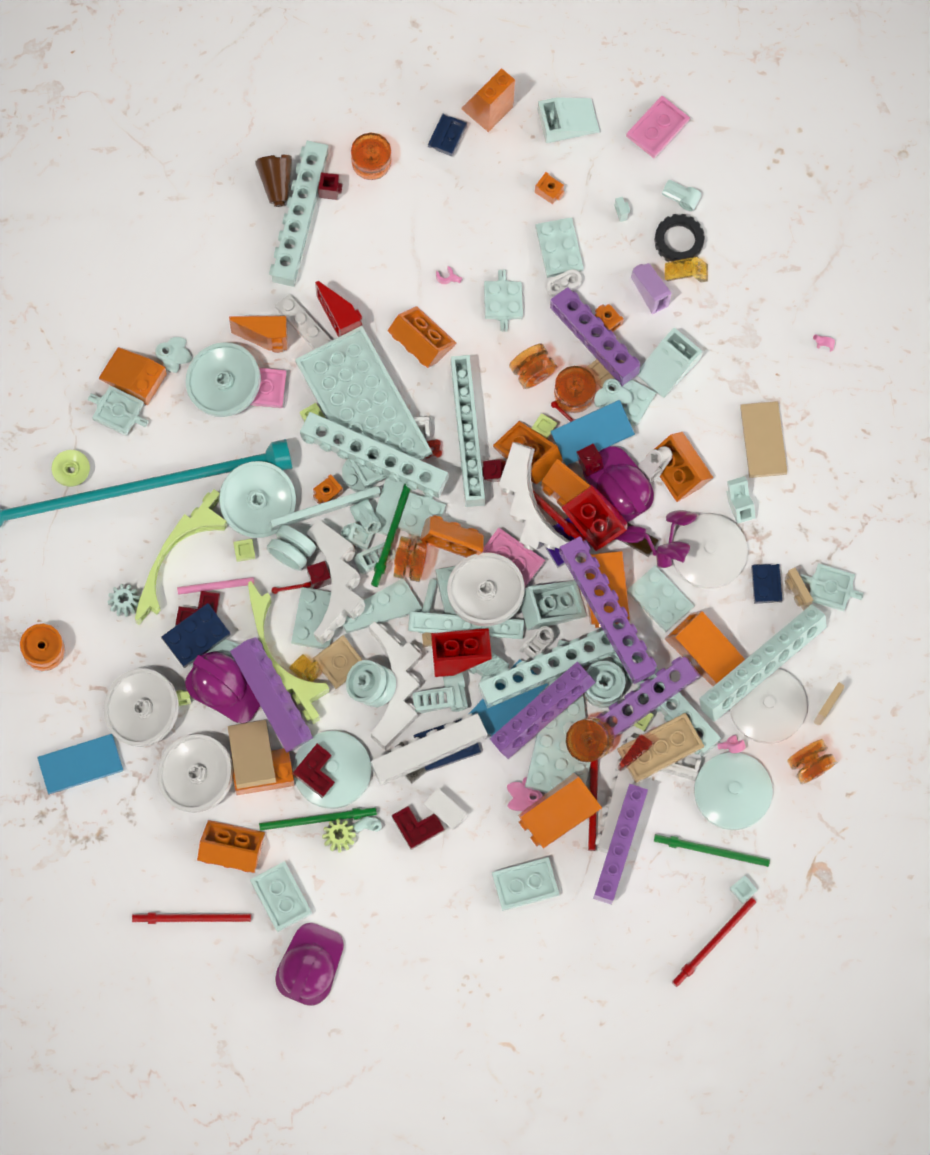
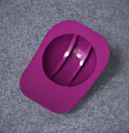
[582,446,654,522]
[185,652,260,723]
[275,923,344,1006]

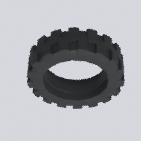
[654,214,705,265]

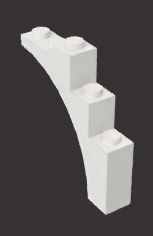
[499,442,570,551]
[306,519,366,645]
[369,621,422,750]

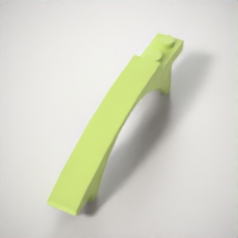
[135,489,228,625]
[248,581,329,724]

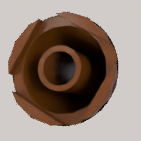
[255,154,292,207]

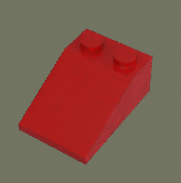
[315,281,363,337]
[561,485,628,552]
[431,628,492,677]

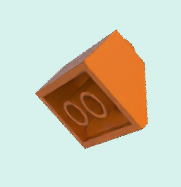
[387,306,457,368]
[646,431,714,502]
[541,459,590,507]
[419,515,484,558]
[231,748,295,796]
[197,820,265,873]

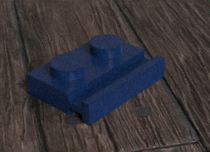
[428,113,467,157]
[751,564,783,604]

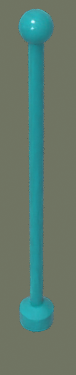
[0,439,293,527]

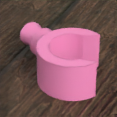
[436,266,462,284]
[813,334,835,352]
[717,735,746,753]

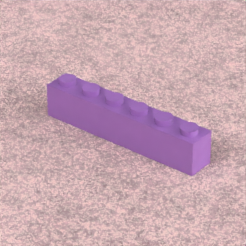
[230,637,313,752]

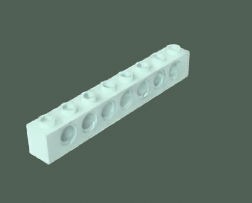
[269,140,329,287]
[450,355,485,507]
[300,412,449,498]
[699,604,827,722]
[478,623,630,708]
[601,638,721,757]

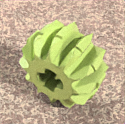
[322,819,356,853]

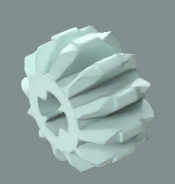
[107,584,140,617]

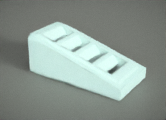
[354,542,398,575]
[413,687,456,714]

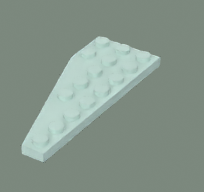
[525,640,590,793]

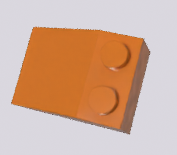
[229,316,287,353]
[99,347,167,406]
[493,421,563,485]

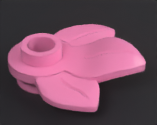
[507,777,543,811]

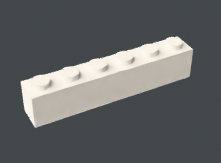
[371,713,488,786]
[595,736,641,853]

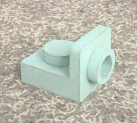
[341,522,373,550]

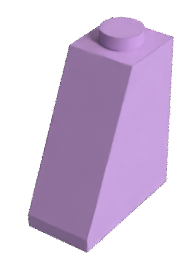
[631,263,672,315]

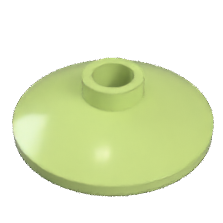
[52,450,90,487]

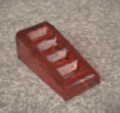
[618,734,653,772]

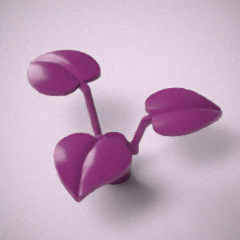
[614,510,697,568]

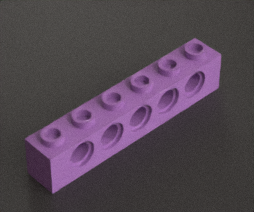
[550,287,640,386]
[591,656,701,744]
[489,662,596,759]
[593,783,648,905]

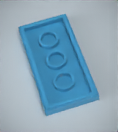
[550,400,635,466]
[468,659,548,737]
[37,734,124,795]

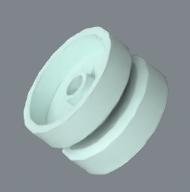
[266,525,316,571]
[346,660,396,708]
[583,661,626,708]

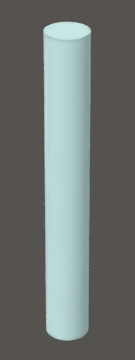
[419,579,437,634]

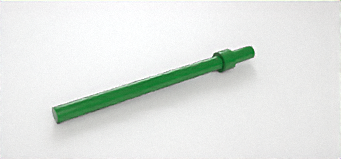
[371,484,411,587]
[259,807,377,831]
[653,834,770,867]

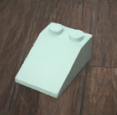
[521,580,586,631]

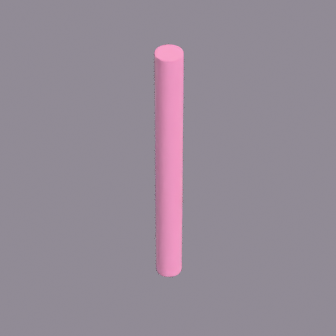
[177,577,255,595]

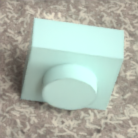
[614,196,630,222]
[730,876,758,904]

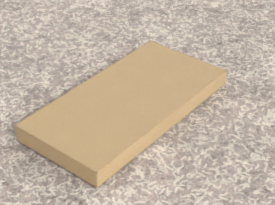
[740,401,787,478]
[617,713,704,783]
[228,720,276,789]

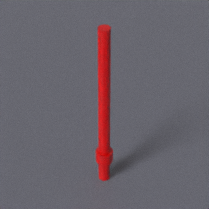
[533,490,586,541]
[588,735,601,851]
[672,897,757,987]
[132,912,251,924]

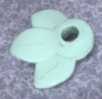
[155,337,192,373]
[594,379,632,407]

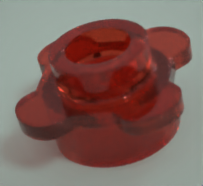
[425,439,442,459]

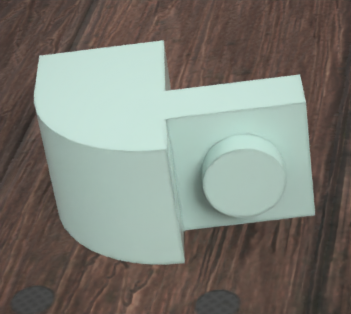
[726,476,756,523]

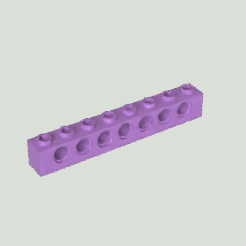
[559,537,657,684]

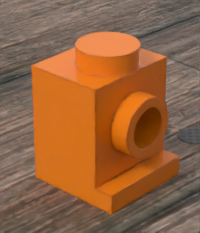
[535,172,565,204]
[595,304,624,332]
[313,474,343,504]

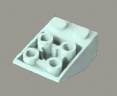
[537,97,600,143]
[637,328,703,398]

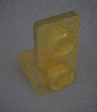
[665,257,708,283]
[289,654,319,682]

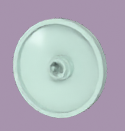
[186,342,261,417]
[219,461,296,538]
[293,731,371,809]
[694,752,773,830]

